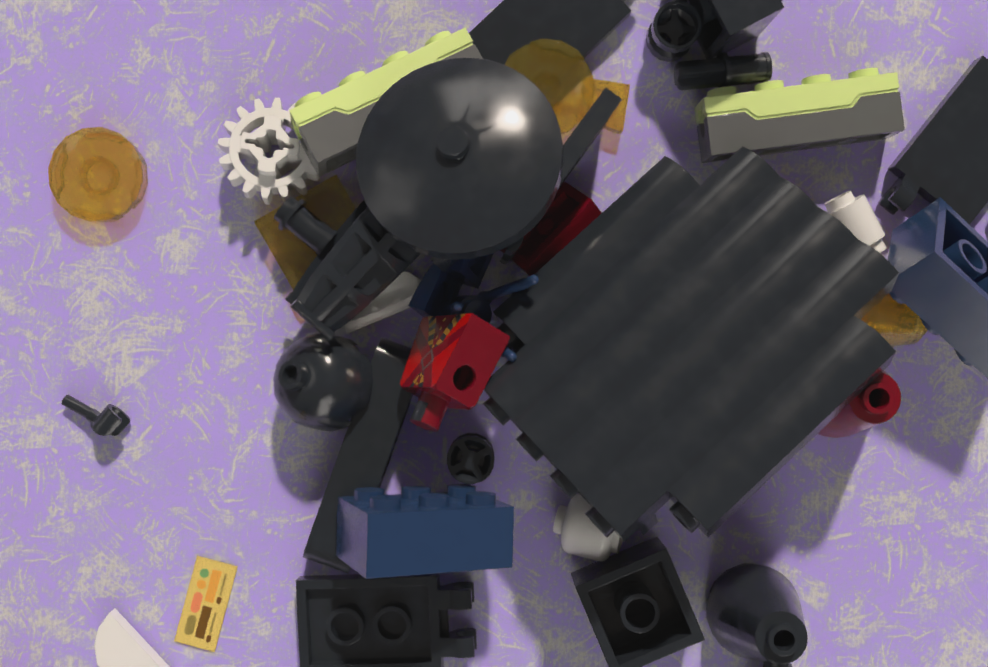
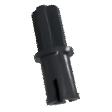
[674,52,772,91]

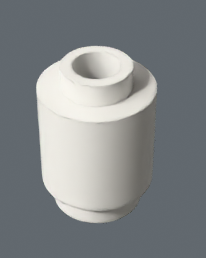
[824,190,887,253]

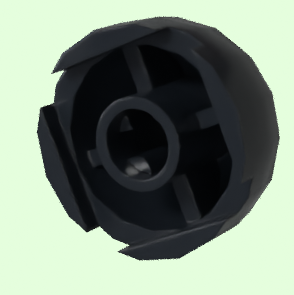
[273,333,373,432]

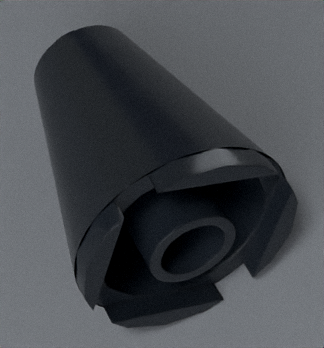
[706,563,808,664]

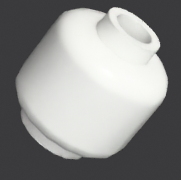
[553,493,623,562]

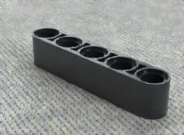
[303,338,413,573]

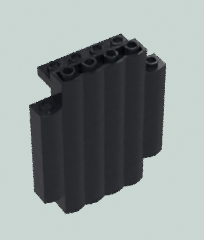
[483,147,899,542]

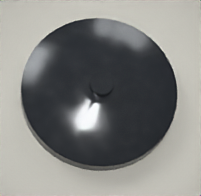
[356,58,564,260]

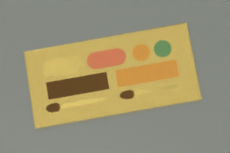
[174,555,238,652]

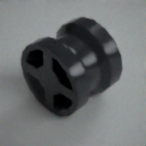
[447,433,495,484]

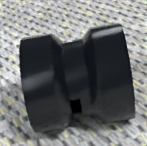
[646,0,702,62]

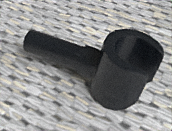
[61,395,130,436]

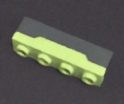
[289,27,483,177]
[694,68,905,163]

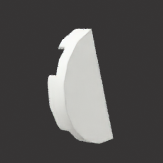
[345,271,421,334]
[94,608,170,667]

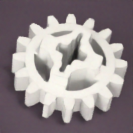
[218,97,320,205]

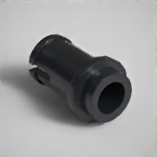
[273,196,337,255]

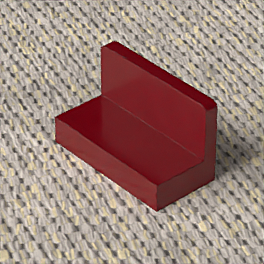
[500,182,602,276]

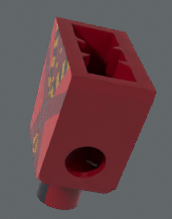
[400,313,510,432]

